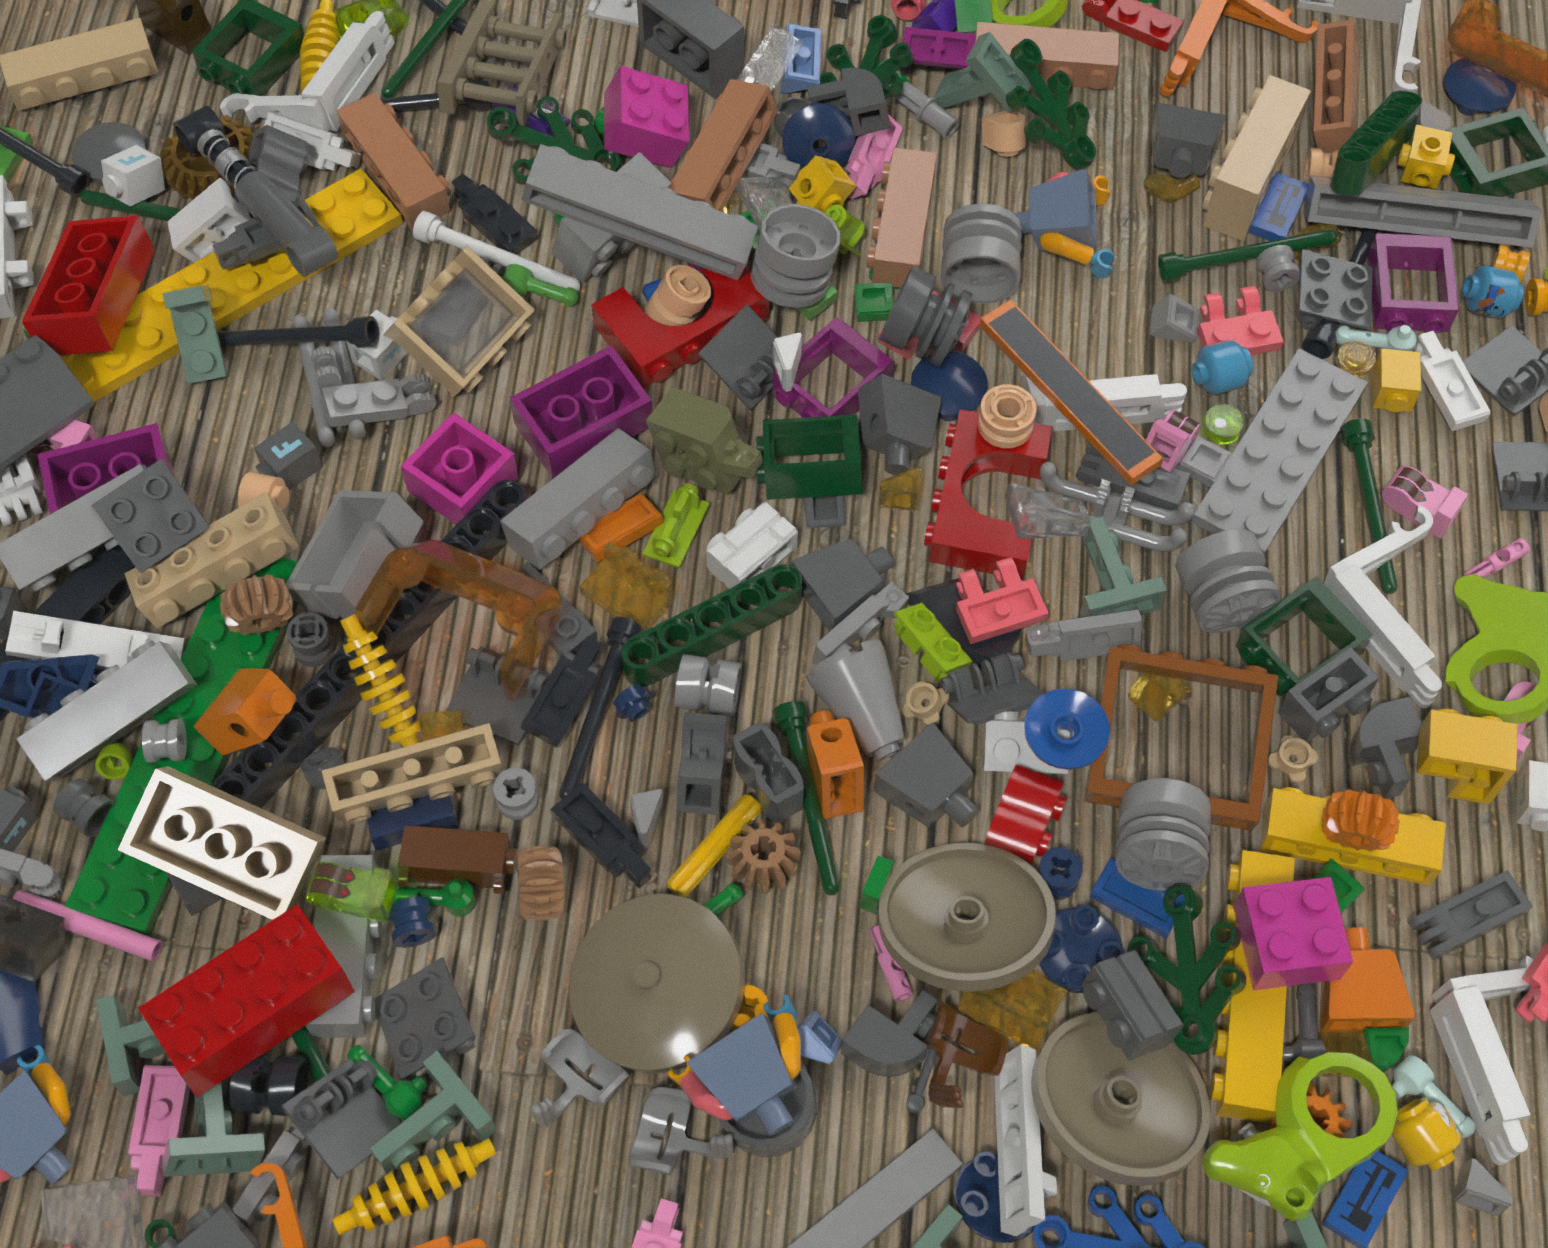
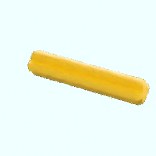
[667,794,761,898]

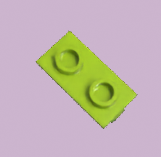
[825,205,865,257]
[642,483,710,568]
[893,603,973,682]

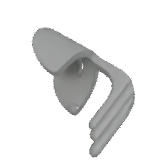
[531,1029,629,1128]
[628,1087,733,1176]

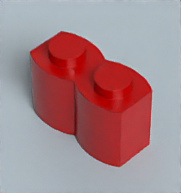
[984,764,1067,866]

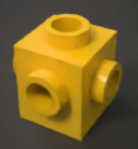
[1397,125,1455,189]
[789,155,856,213]

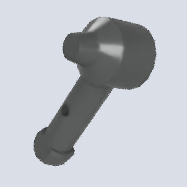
[1282,983,1327,1063]

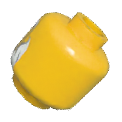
[1392,1097,1462,1171]

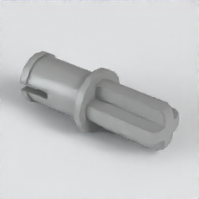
[894,82,960,139]

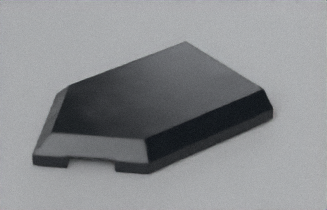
[906,578,1025,669]

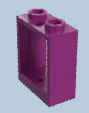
[1367,233,1459,333]
[773,317,893,418]

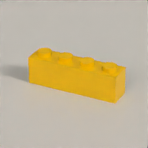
[1259,787,1446,886]

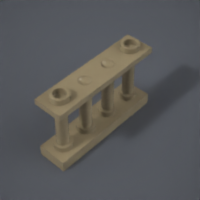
[437,0,567,126]

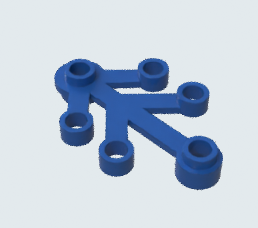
[1032,1186,1206,1248]

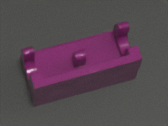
[901,27,976,70]

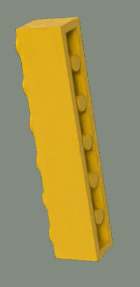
[1210,850,1295,1124]

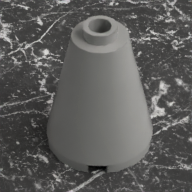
[806,639,905,761]

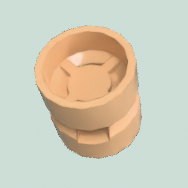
[644,265,711,326]

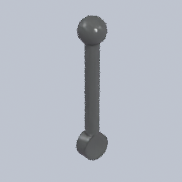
[906,1034,947,1114]

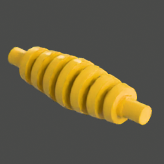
[300,0,340,92]
[340,614,422,747]
[332,1138,496,1235]

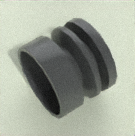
[878,266,973,367]

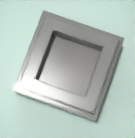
[1178,436,1232,488]

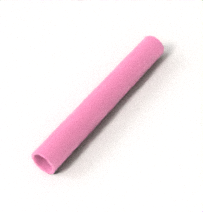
[11,890,163,962]

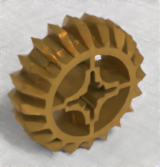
[161,114,254,200]

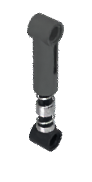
[173,105,338,277]

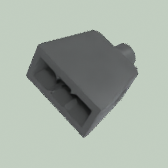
[1150,102,1226,178]
[858,374,941,475]
[792,539,893,632]
[874,722,979,827]

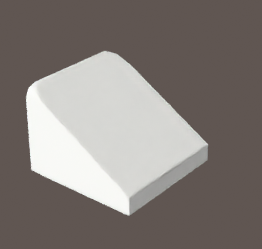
[773,333,802,392]

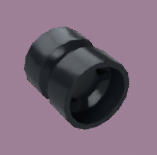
[230,1054,308,1116]

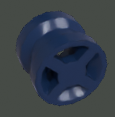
[1037,848,1083,900]
[386,897,436,948]

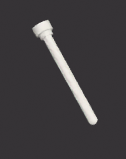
[413,210,581,292]

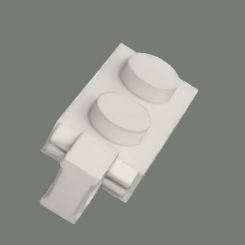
[264,112,362,171]
[1414,331,1491,431]

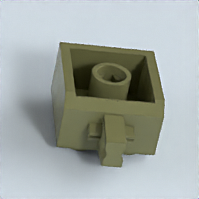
[646,386,763,495]

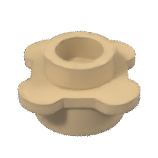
[902,681,950,726]
[1268,735,1318,783]

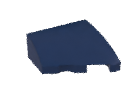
[0,654,100,719]
[0,954,45,1076]

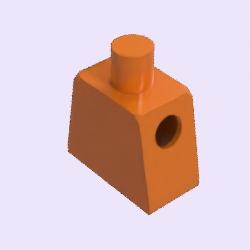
[194,668,296,755]
[806,710,864,819]
[1319,927,1415,1032]

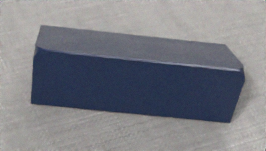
[367,795,459,851]

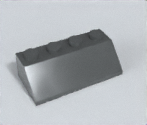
[0,335,95,471]

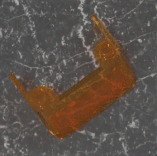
[1448,0,1548,97]
[355,539,562,701]

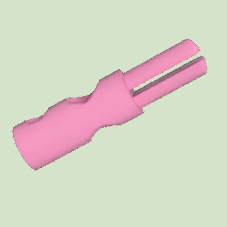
[1464,538,1530,578]
[869,925,913,1002]

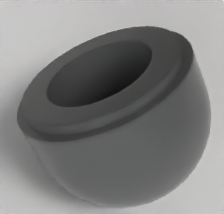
[301,748,345,789]

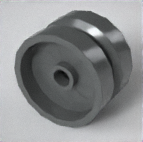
[719,1062,817,1158]

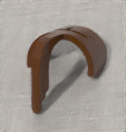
[925,1002,1007,1108]

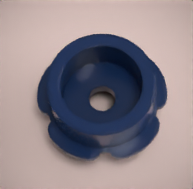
[613,684,652,722]

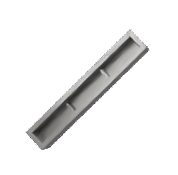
[521,144,759,280]
[1303,175,1542,248]

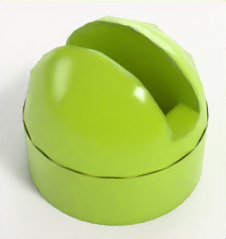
[95,743,132,780]

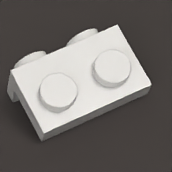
[983,710,1070,774]

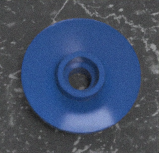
[1024,689,1110,770]

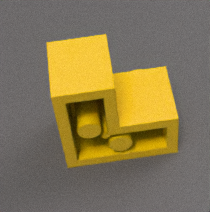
[1417,709,1517,804]

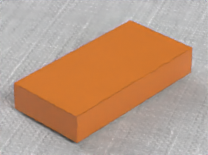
[578,493,664,563]

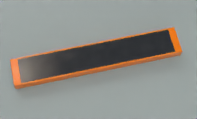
[979,299,1163,486]

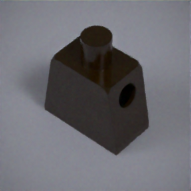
[136,0,212,56]

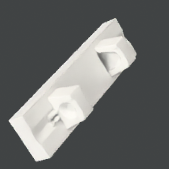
[0,175,34,319]
[5,611,184,670]
[994,1044,1057,1236]

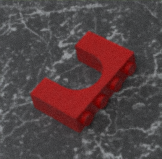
[591,262,769,389]
[924,409,1053,580]

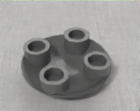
[72,122,145,186]

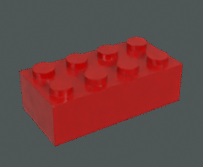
[22,215,155,356]
[138,904,355,1098]

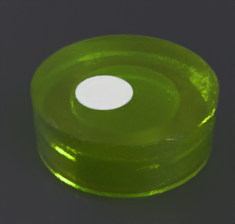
[1203,404,1244,444]

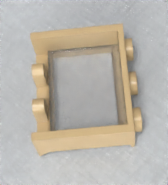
[383,246,535,398]

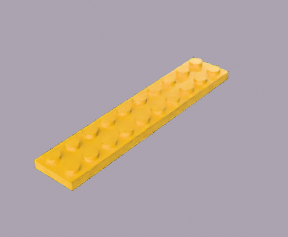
[59,168,403,402]

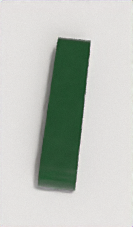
[1330,90,1423,196]
[621,564,802,687]

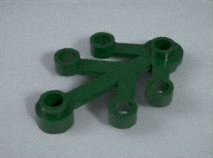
[820,15,914,123]
[1006,39,1096,170]
[486,96,623,185]
[1127,884,1246,1055]

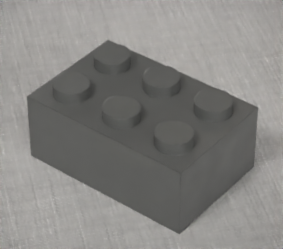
[637,0,745,99]

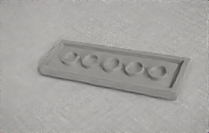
[1191,348,1368,555]

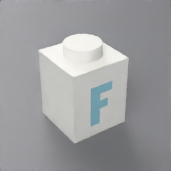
[101,145,165,206]
[346,310,407,381]
[1516,760,1548,831]

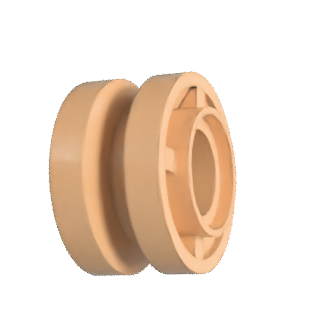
[978,384,1037,448]

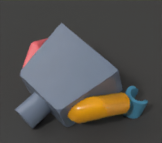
[1013,169,1114,279]
[668,995,801,1136]
[0,1045,73,1185]

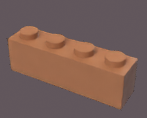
[1314,19,1360,153]
[975,22,1119,90]
[670,79,778,211]
[336,92,451,231]
[866,147,937,287]

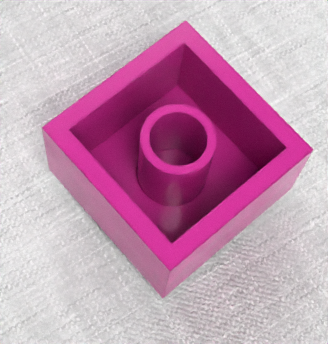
[604,66,689,168]
[401,412,518,524]
[1233,877,1353,991]

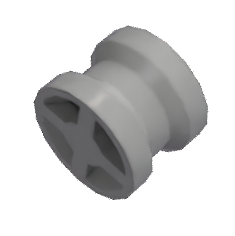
[1256,245,1300,292]
[142,719,187,763]
[493,768,539,820]

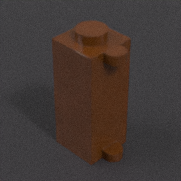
[398,825,518,894]

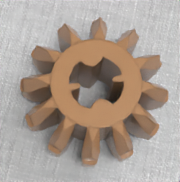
[220,575,293,636]
[727,818,800,895]
[517,846,564,921]

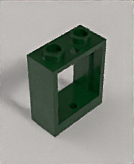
[192,0,304,96]
[1445,107,1548,197]
[756,415,862,500]
[1236,576,1373,699]

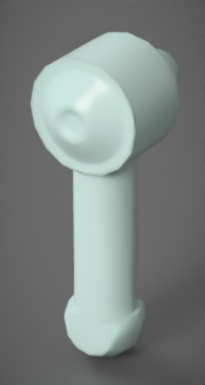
[1335,325,1417,351]
[1392,1055,1476,1138]

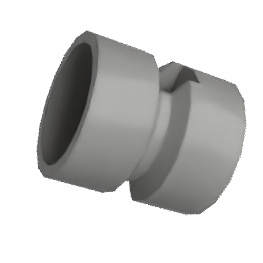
[675,654,742,716]

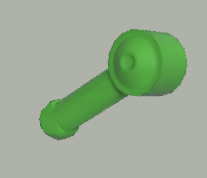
[502,264,579,307]

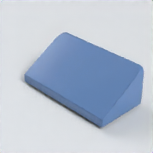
[779,23,822,94]
[797,1010,842,1064]

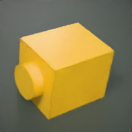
[1372,348,1421,413]

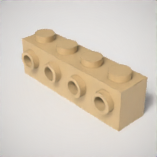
[0,18,158,111]
[125,492,299,629]
[322,723,503,824]

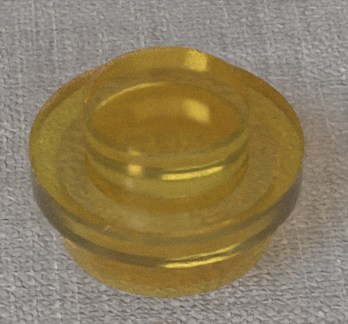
[1337,341,1376,378]

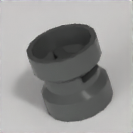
[286,612,335,667]
[53,778,116,837]

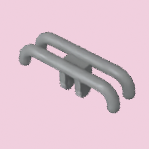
[293,308,366,447]
[1031,462,1195,552]

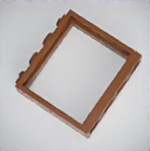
[1083,644,1278,831]

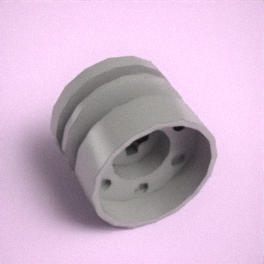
[940,203,1022,304]
[751,204,840,308]
[1175,529,1282,633]
[1115,778,1212,891]

